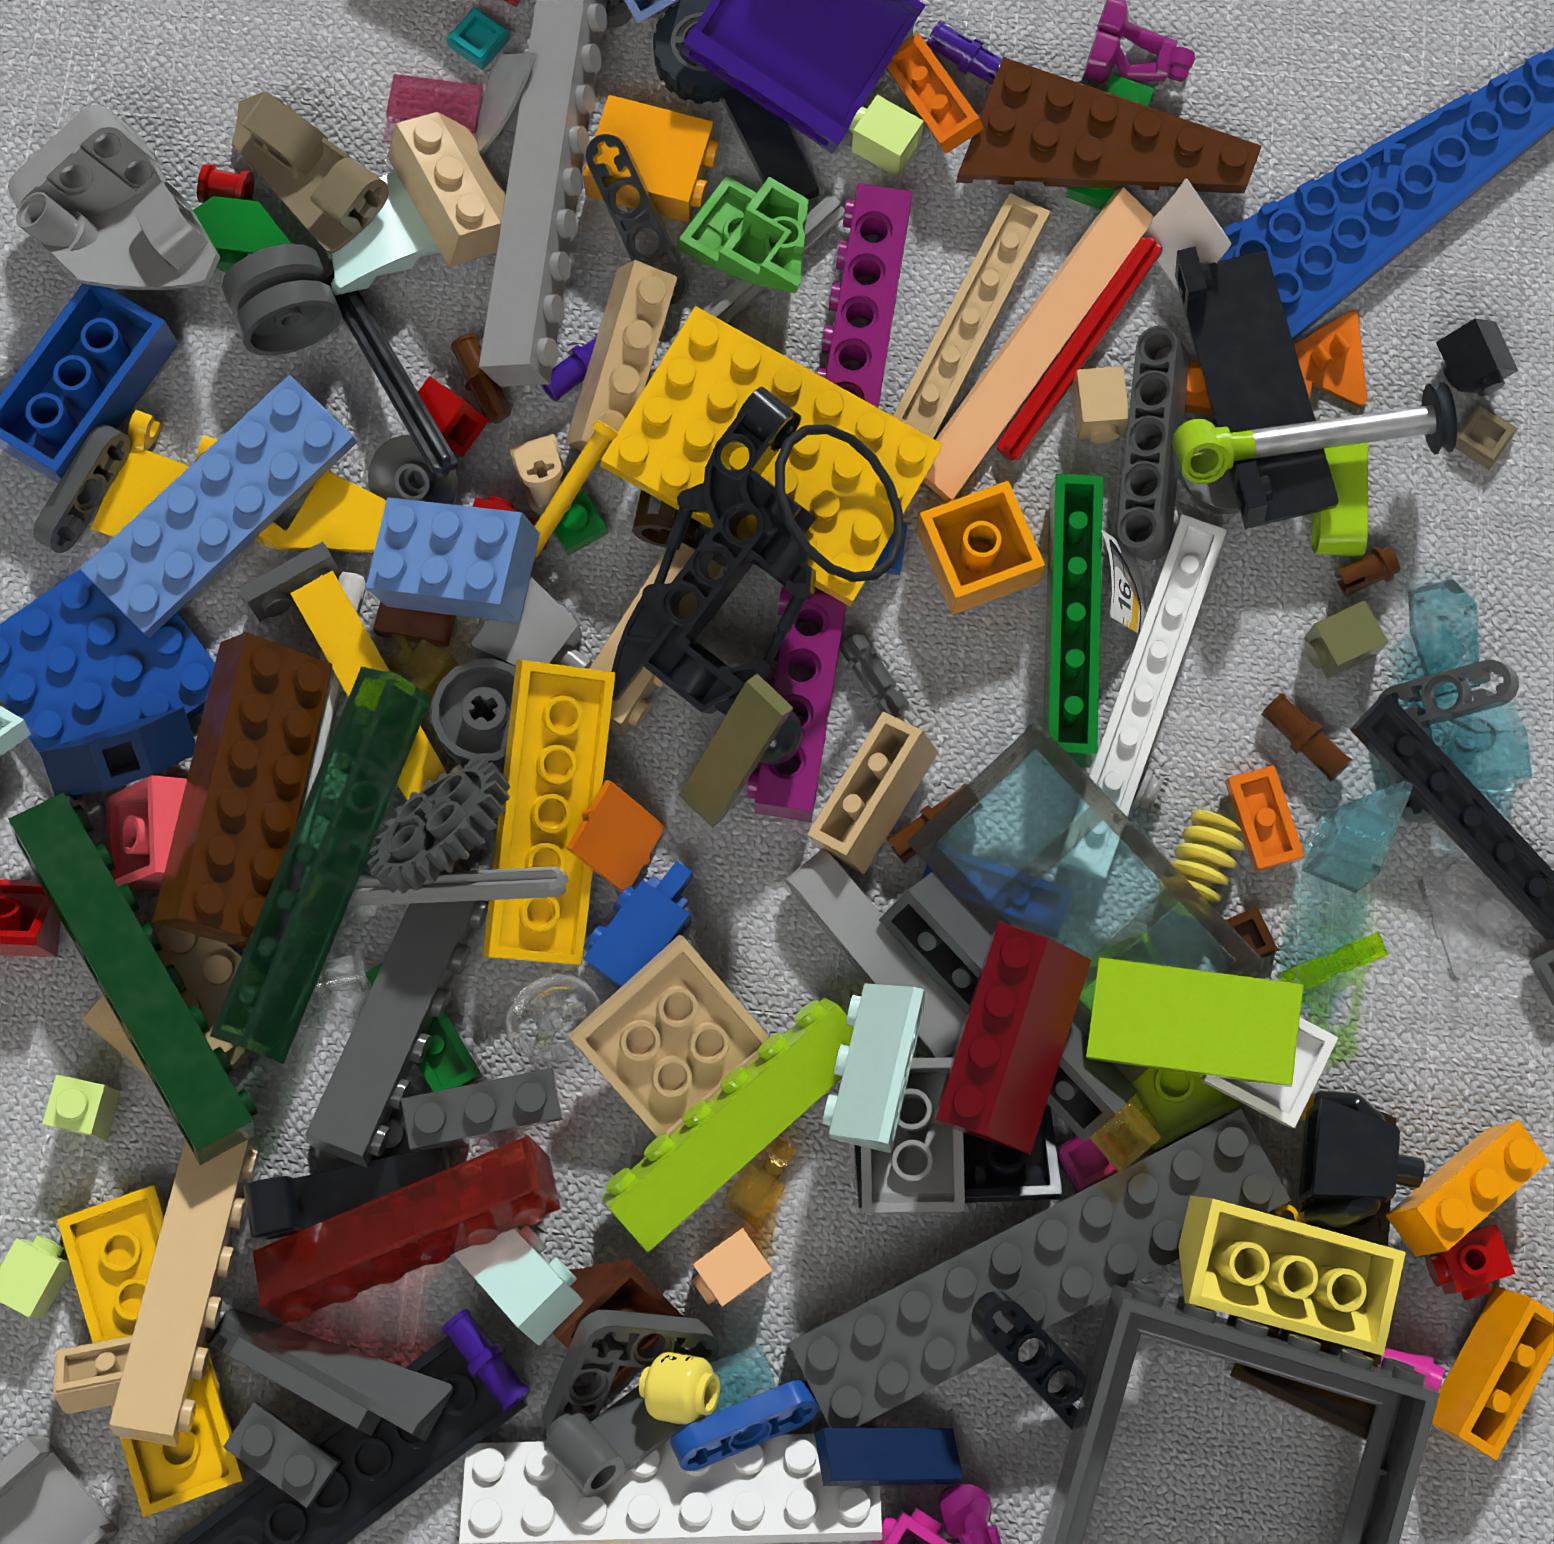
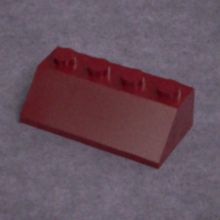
[932,921,1091,1155]

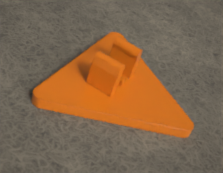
[1294,311,1367,407]

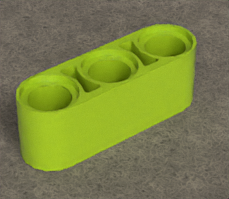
[1311,443,1368,557]

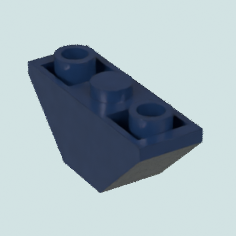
[40,706,196,796]

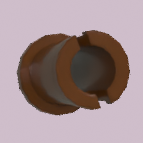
[1334,546,1400,597]

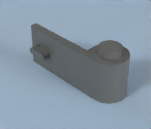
[544,1385,684,1497]

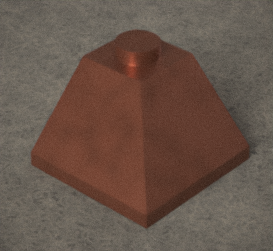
[552,1259,684,1392]

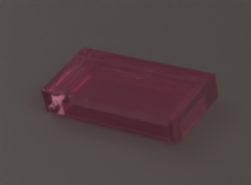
[386,74,484,134]

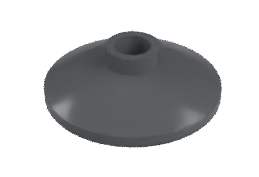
[368,434,458,505]

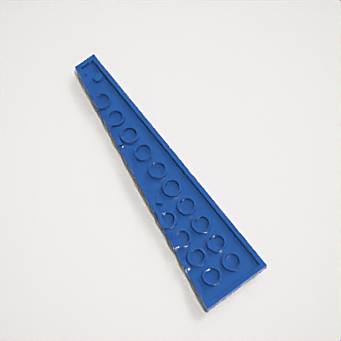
[1219,48,1554,341]

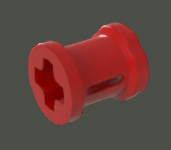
[197,163,255,203]

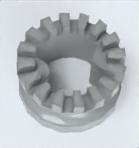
[1130,769,1170,818]

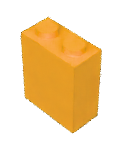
[583,95,721,223]

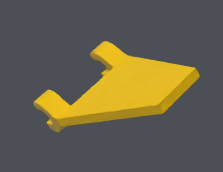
[91,410,218,538]
[254,470,386,553]

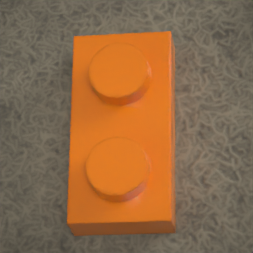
[1225,765,1305,873]

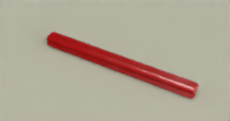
[997,237,1163,461]

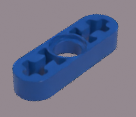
[670,1380,819,1471]

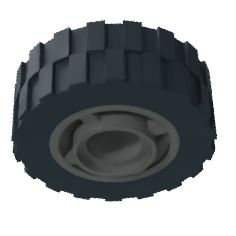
[653,0,733,104]

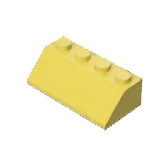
[1178,1196,1406,1356]

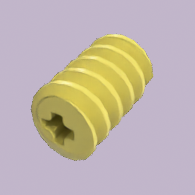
[1154,809,1245,920]

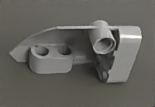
[8,105,220,290]

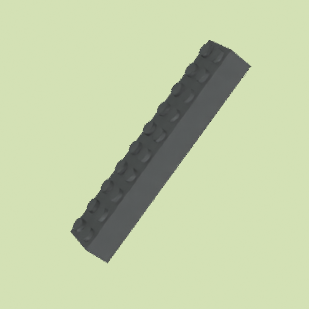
[788,1109,1291,1428]

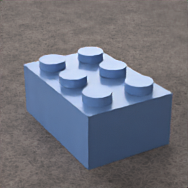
[365,497,540,623]

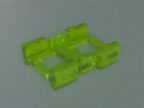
[1279,932,1389,991]

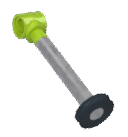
[1172,382,1457,484]

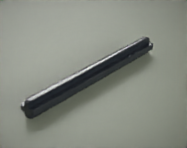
[326,270,457,477]

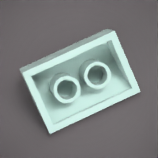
[822,983,925,1153]

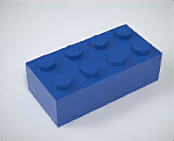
[0,283,178,483]

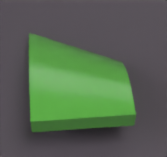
[677,175,808,293]

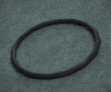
[775,424,904,582]

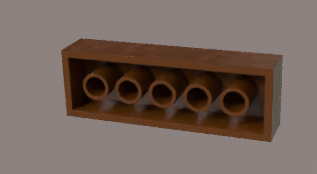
[153,632,333,948]

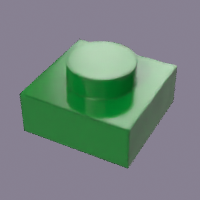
[553,490,608,556]

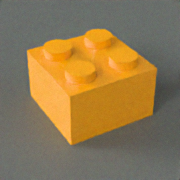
[916,480,1045,615]

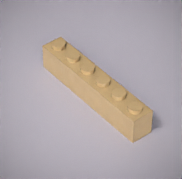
[109,1138,259,1447]

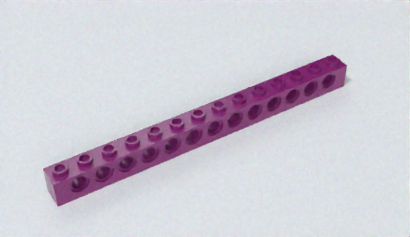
[747,183,913,822]

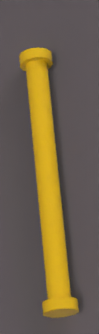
[483,419,618,622]

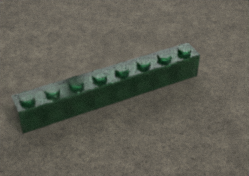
[210,666,431,1064]

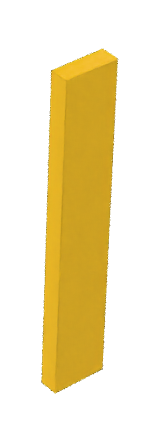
[290,570,445,801]

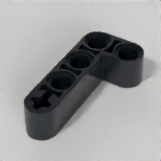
[243,1148,456,1240]

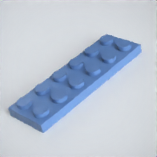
[80,374,357,638]

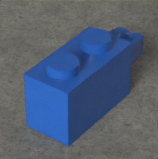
[583,861,694,989]

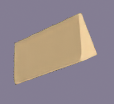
[53,1335,133,1414]

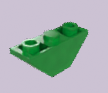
[193,196,292,273]

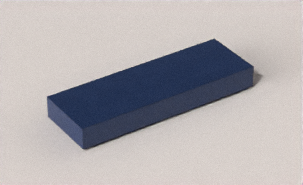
[814,1428,963,1487]

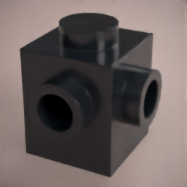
[1436,318,1518,396]

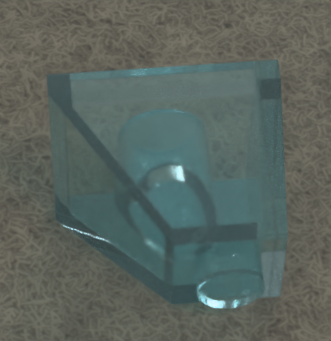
[1410,697,1532,792]

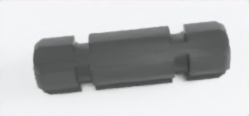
[839,633,909,717]

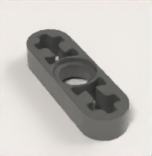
[33,424,131,553]

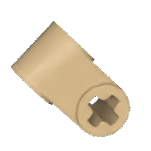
[509,434,572,518]

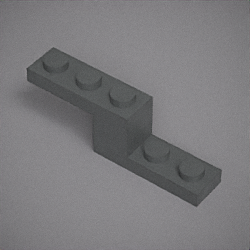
[315,1068,563,1172]

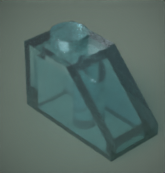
[1408,579,1480,698]

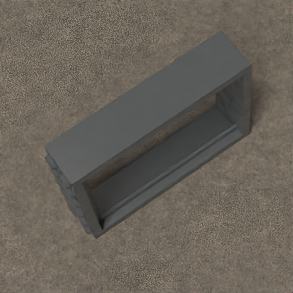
[1040,1280,1439,1544]

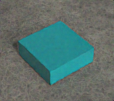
[446,6,511,70]

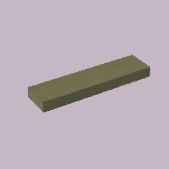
[678,674,793,828]

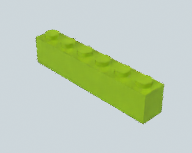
[600,997,854,1253]

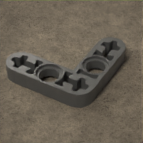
[1378,660,1519,824]
[542,1310,720,1432]

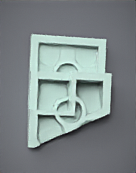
[327,171,441,295]

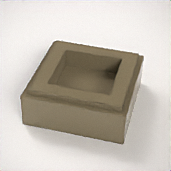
[1455,404,1518,470]

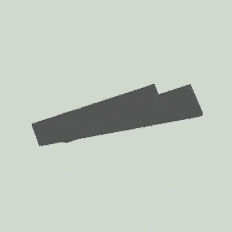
[207,1308,453,1441]

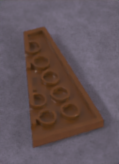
[956,57,1262,193]

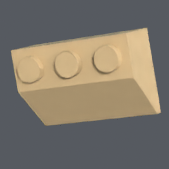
[387,112,506,267]

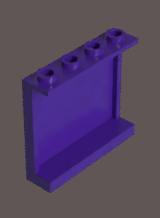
[680,0,926,154]

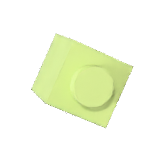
[850,95,924,177]
[42,1074,121,1140]
[0,1235,71,1318]

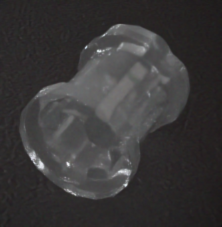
[313,949,371,1000]

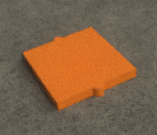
[566,780,666,893]

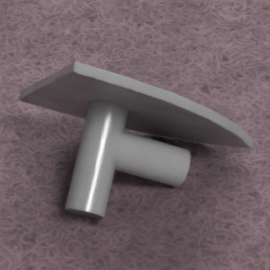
[477,53,537,155]

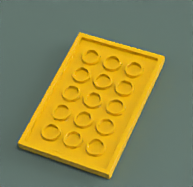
[600,306,943,607]

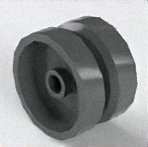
[221,244,342,356]
[431,659,516,774]

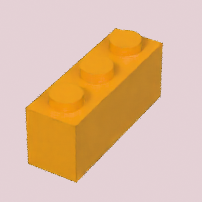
[1386,1120,1549,1257]
[1431,1285,1554,1461]

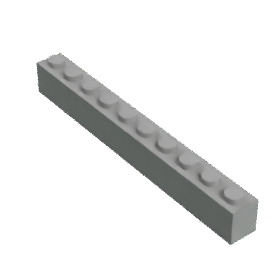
[479,0,607,387]

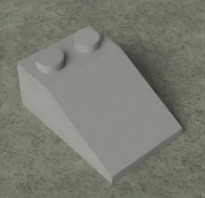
[861,1057,965,1213]

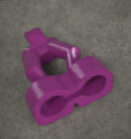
[1082,0,1195,84]
[938,1483,1002,1544]

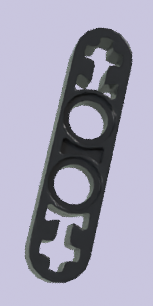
[586,134,689,305]
[972,1291,1087,1430]

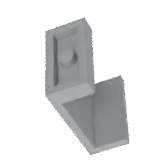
[0,1435,119,1544]

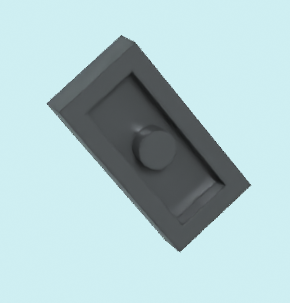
[239,541,341,622]
[223,1402,341,1508]

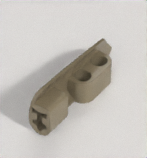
[232,91,389,253]

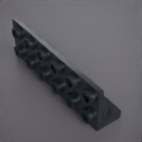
[1175,246,1339,529]

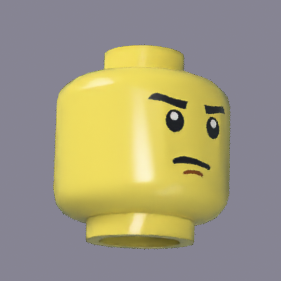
[639,1352,720,1426]

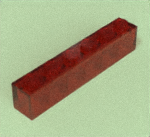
[253,1135,561,1323]

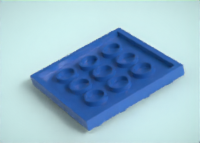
[0,569,215,800]

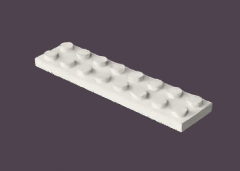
[459,1434,882,1544]

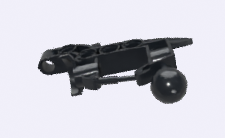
[611,387,818,766]

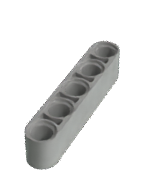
[785,849,966,1058]

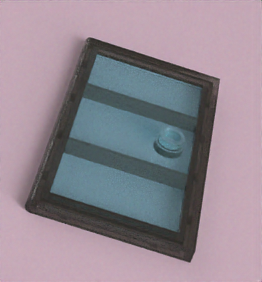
[907,721,1264,1084]

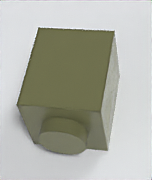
[1304,600,1388,679]

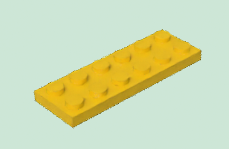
[482,660,615,965]
[57,1185,247,1517]

